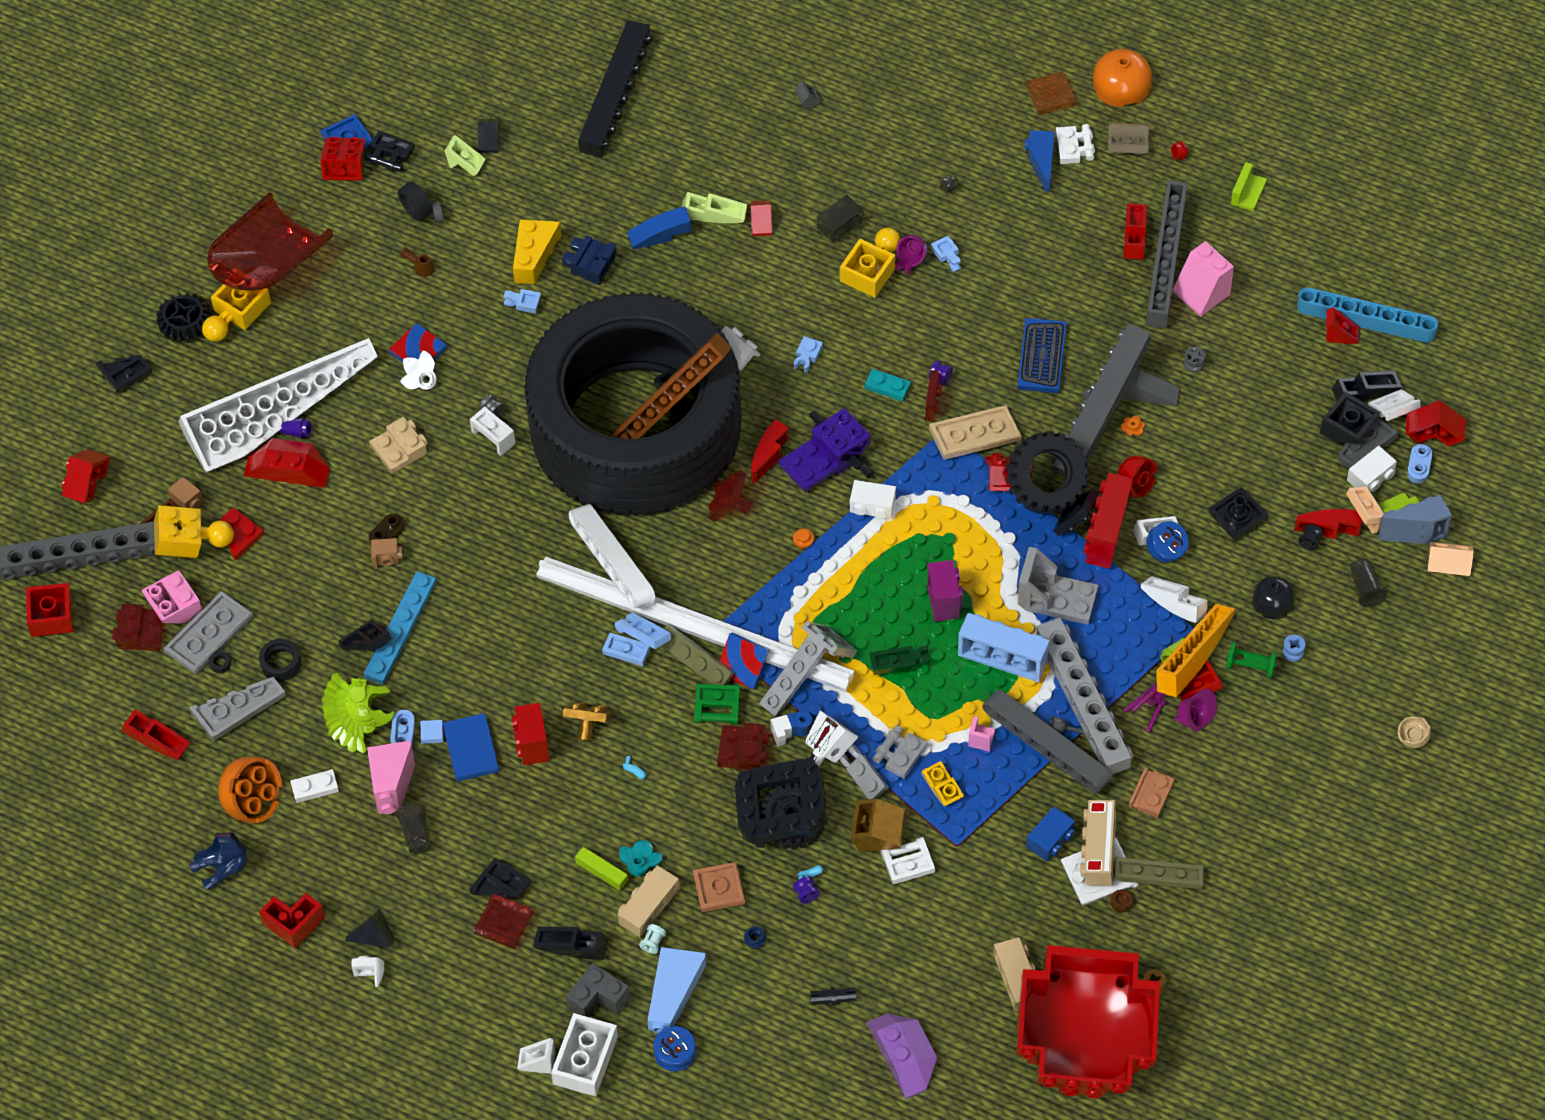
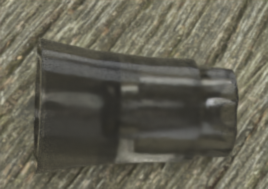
[1350,558,1387,607]
[395,803,430,855]

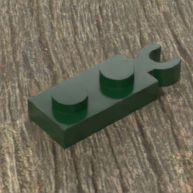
[870,646,930,675]

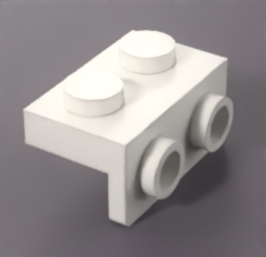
[721,326,760,371]

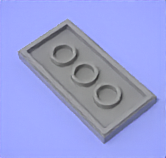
[163,591,254,675]

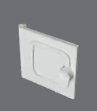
[1061,838,1139,906]

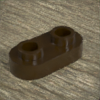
[369,513,404,545]

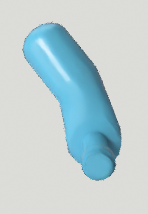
[623,756,646,780]
[797,865,823,880]

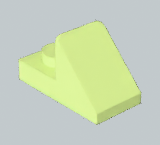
[445,135,485,176]

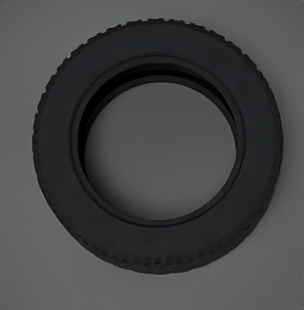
[525,292,742,516]

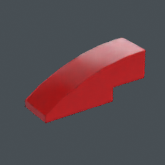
[1123,203,1147,259]
[751,419,789,484]
[1294,509,1362,539]
[121,709,190,760]

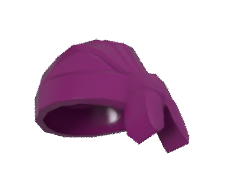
[895,234,927,274]

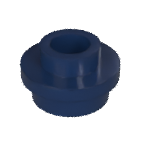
[744,926,766,948]

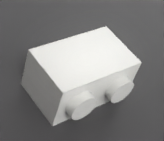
[1347,446,1397,492]
[850,480,896,519]

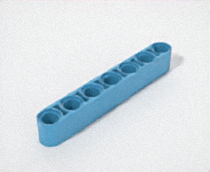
[1297,287,1438,343]

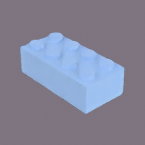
[958,613,1049,683]

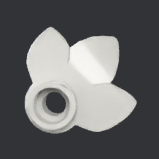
[400,351,437,389]

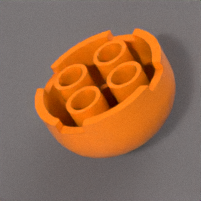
[1092,49,1152,107]
[218,756,282,823]

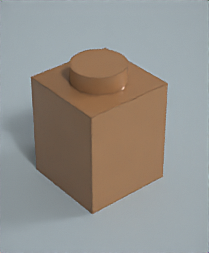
[168,477,203,509]

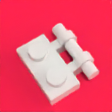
[1056,124,1095,164]

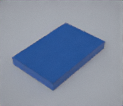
[443,713,499,782]

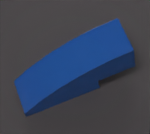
[628,206,691,250]

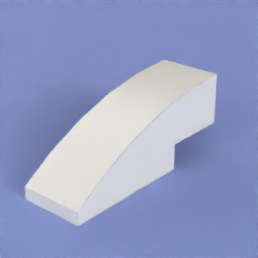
[1141,576,1207,623]

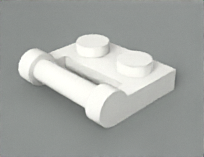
[880,837,935,884]

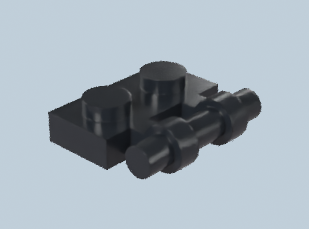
[364,131,415,172]

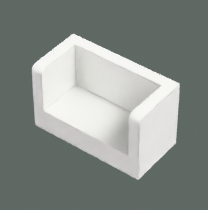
[470,407,515,456]

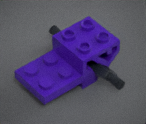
[779,408,874,492]

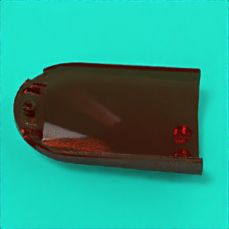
[207,192,333,291]

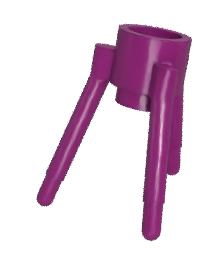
[1124,683,1167,733]

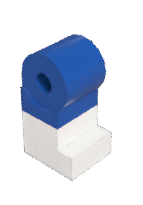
[770,711,812,747]

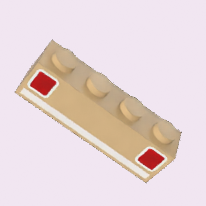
[1080,800,1116,886]

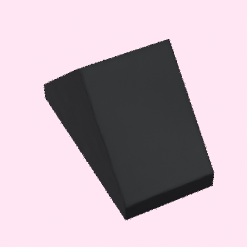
[478,119,501,153]

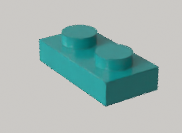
[865,369,911,402]

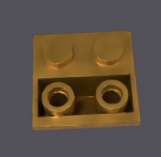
[850,799,906,852]

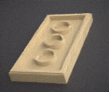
[929,405,1022,460]

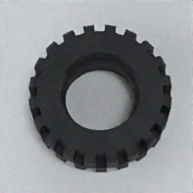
[1005,431,1090,514]

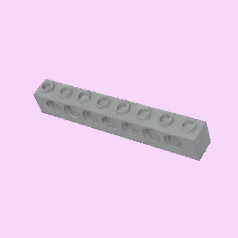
[1036,618,1133,774]

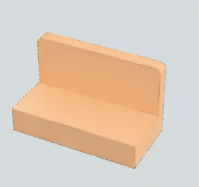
[1346,486,1384,534]
[1428,542,1474,576]

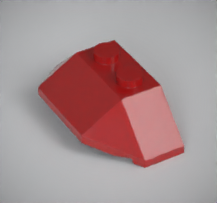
[244,438,330,488]

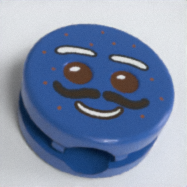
[1146,521,1189,563]
[653,1026,696,1072]

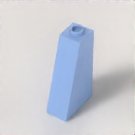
[648,947,706,1033]

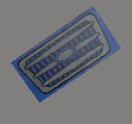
[1018,318,1066,393]

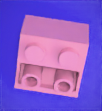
[141,570,202,623]

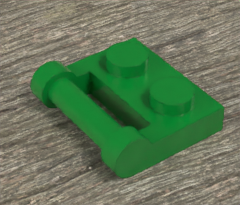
[694,684,740,725]

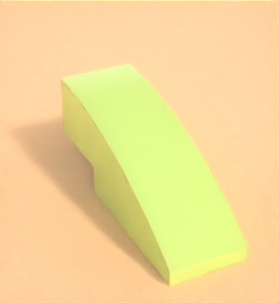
[682,192,747,223]

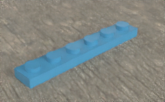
[363,571,437,685]

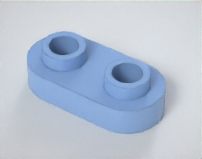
[1407,444,1432,483]
[390,710,415,745]

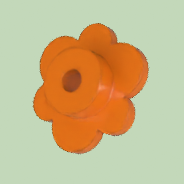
[1121,416,1145,436]

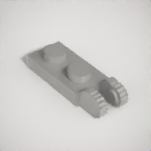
[840,744,889,799]

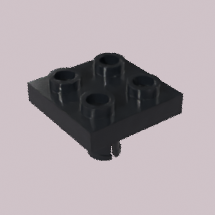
[1208,487,1268,541]

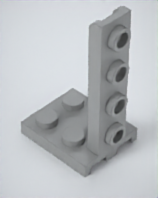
[759,621,857,717]

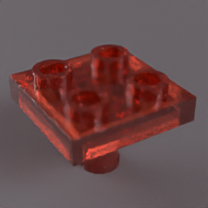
[707,470,752,522]

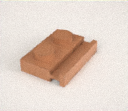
[1128,768,1175,818]

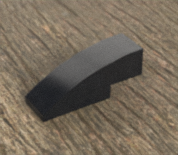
[1331,371,1402,402]
[533,927,608,960]

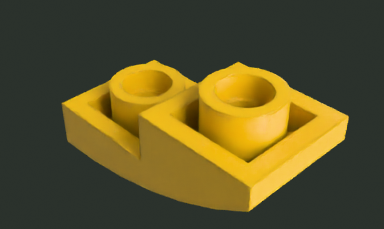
[921,761,964,807]

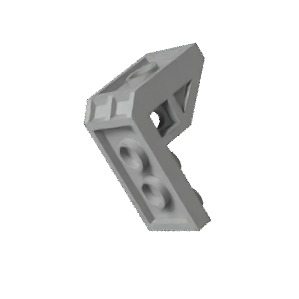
[1018,547,1098,625]

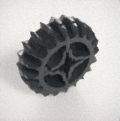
[156,291,212,344]

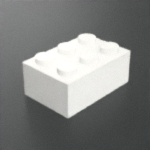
[551,1013,618,1096]

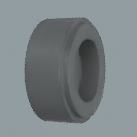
[431,202,443,223]

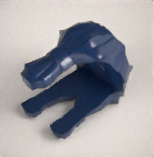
[189,832,248,890]

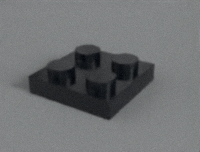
[1053,488,1099,536]

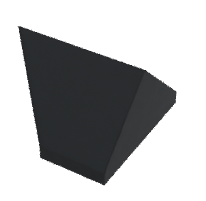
[346,908,394,947]

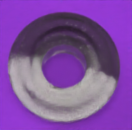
[939,175,959,193]

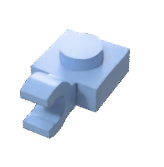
[931,236,961,272]
[504,289,541,314]

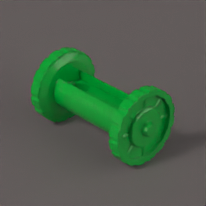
[1226,641,1277,679]

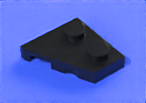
[96,355,153,393]

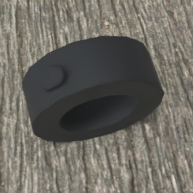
[209,651,231,673]

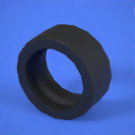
[397,182,433,221]
[259,638,301,681]

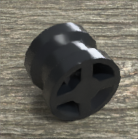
[1298,524,1324,550]

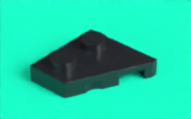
[338,619,392,650]
[469,858,531,900]

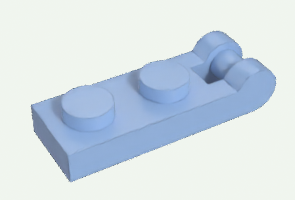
[615,612,671,649]

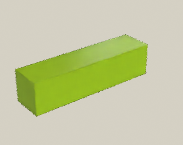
[575,847,628,891]

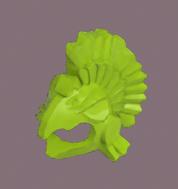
[322,673,394,754]

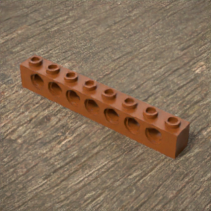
[610,333,732,439]

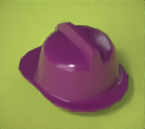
[1174,689,1217,732]

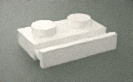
[1368,390,1420,421]

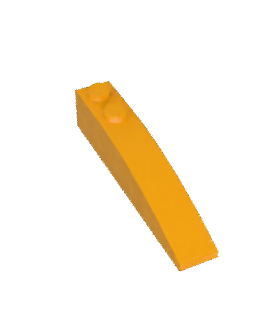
[1156,604,1235,697]

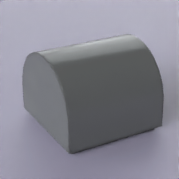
[795,82,821,109]

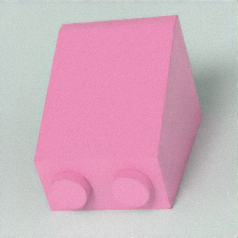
[1172,241,1234,317]
[367,740,415,814]

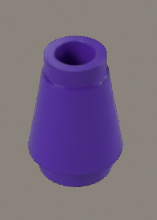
[279,418,312,439]

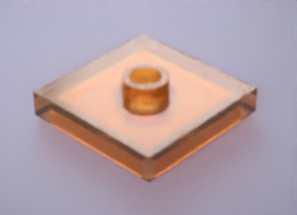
[1026,72,1076,115]

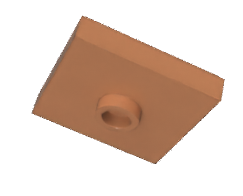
[693,862,745,913]

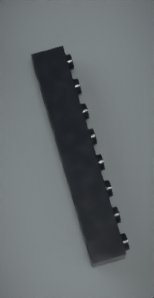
[578,20,653,157]

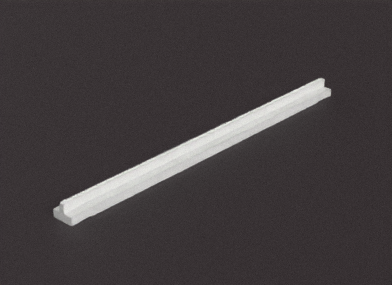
[536,557,855,692]

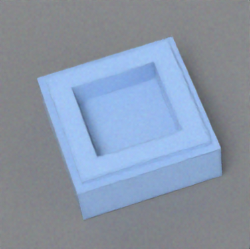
[421,720,443,744]

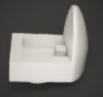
[352,956,384,987]

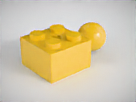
[840,227,900,298]
[202,270,271,342]
[154,505,234,558]

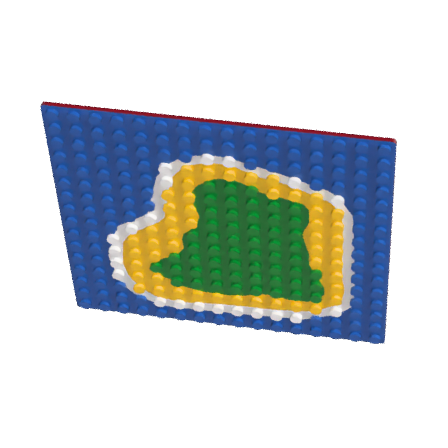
[722,439,1193,847]

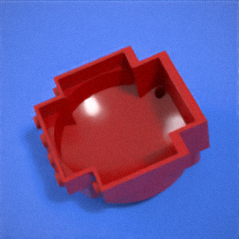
[1016,945,1160,1099]

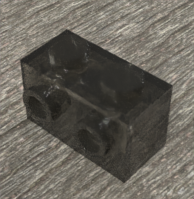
[817,195,863,243]

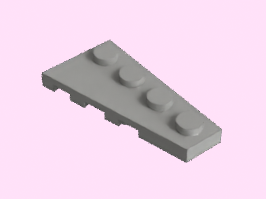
[189,677,286,742]

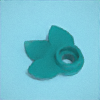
[619,840,663,877]

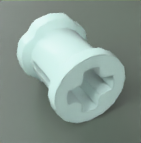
[639,924,666,954]

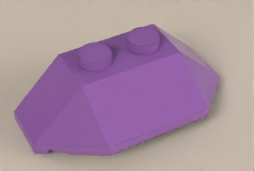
[867,1013,937,1099]

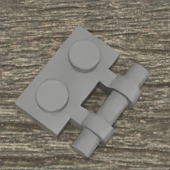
[872,725,927,779]

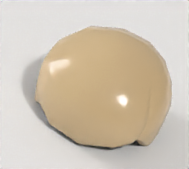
[1397,716,1431,749]

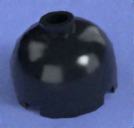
[1252,576,1295,620]

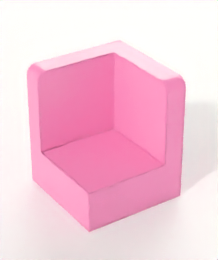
[968,716,995,751]

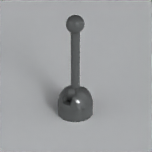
[1049,716,1084,734]

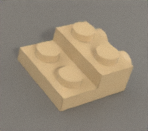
[369,417,428,474]

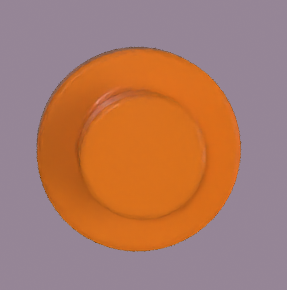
[793,529,814,549]

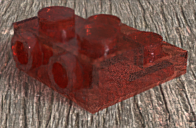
[112,603,165,651]
[717,723,770,770]

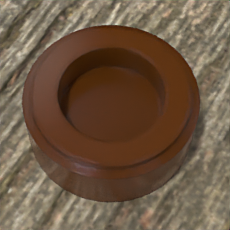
[1111,889,1133,913]

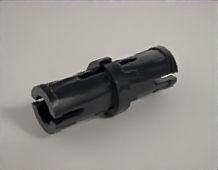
[810,987,856,1005]

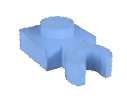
[794,336,823,373]

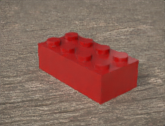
[1083,473,1133,569]

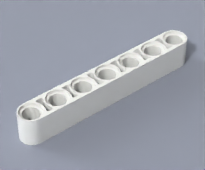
[568,504,655,608]

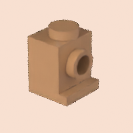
[371,538,403,569]

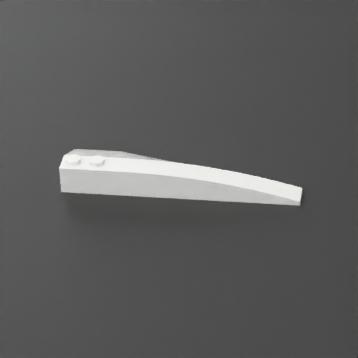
[179,338,378,473]

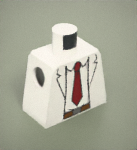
[806,711,858,766]

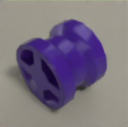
[929,360,953,385]
[793,876,820,904]

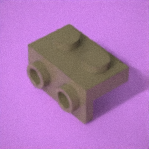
[1108,123,1149,155]

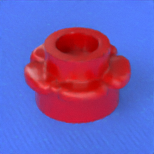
[1171,141,1188,161]

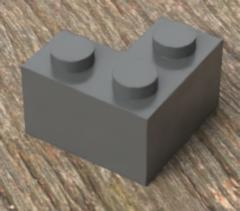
[566,963,630,1017]

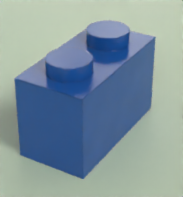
[1026,806,1075,862]

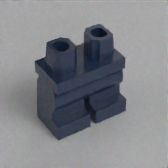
[562,235,617,285]

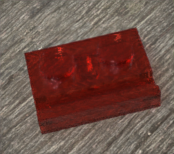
[925,370,942,422]

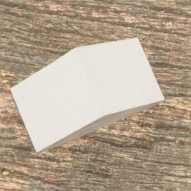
[517,1038,556,1074]

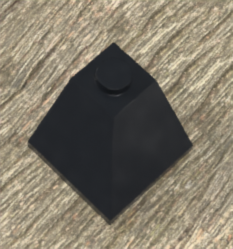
[1320,392,1381,444]

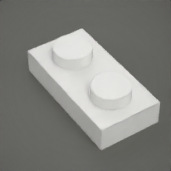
[290,769,339,803]

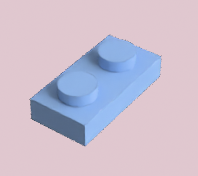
[602,633,650,666]

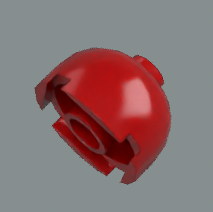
[1118,455,1158,498]

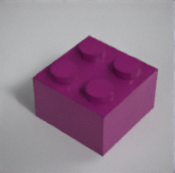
[927,560,963,622]

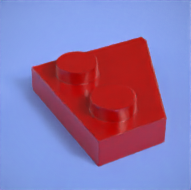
[219,507,264,561]
[1178,659,1223,701]

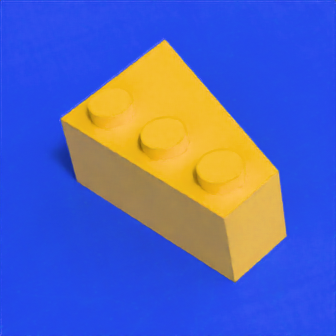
[513,220,562,284]

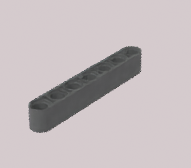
[982,690,1113,794]

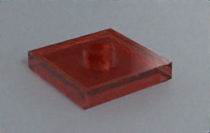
[474,894,534,949]

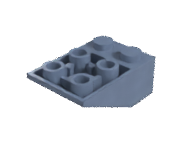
[1378,495,1452,544]

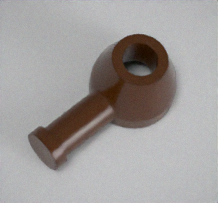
[400,248,435,277]

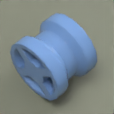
[1283,634,1305,662]

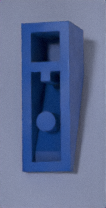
[1025,130,1054,192]

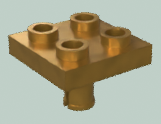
[563,702,613,741]

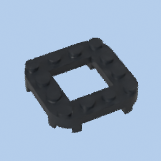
[735,758,828,848]

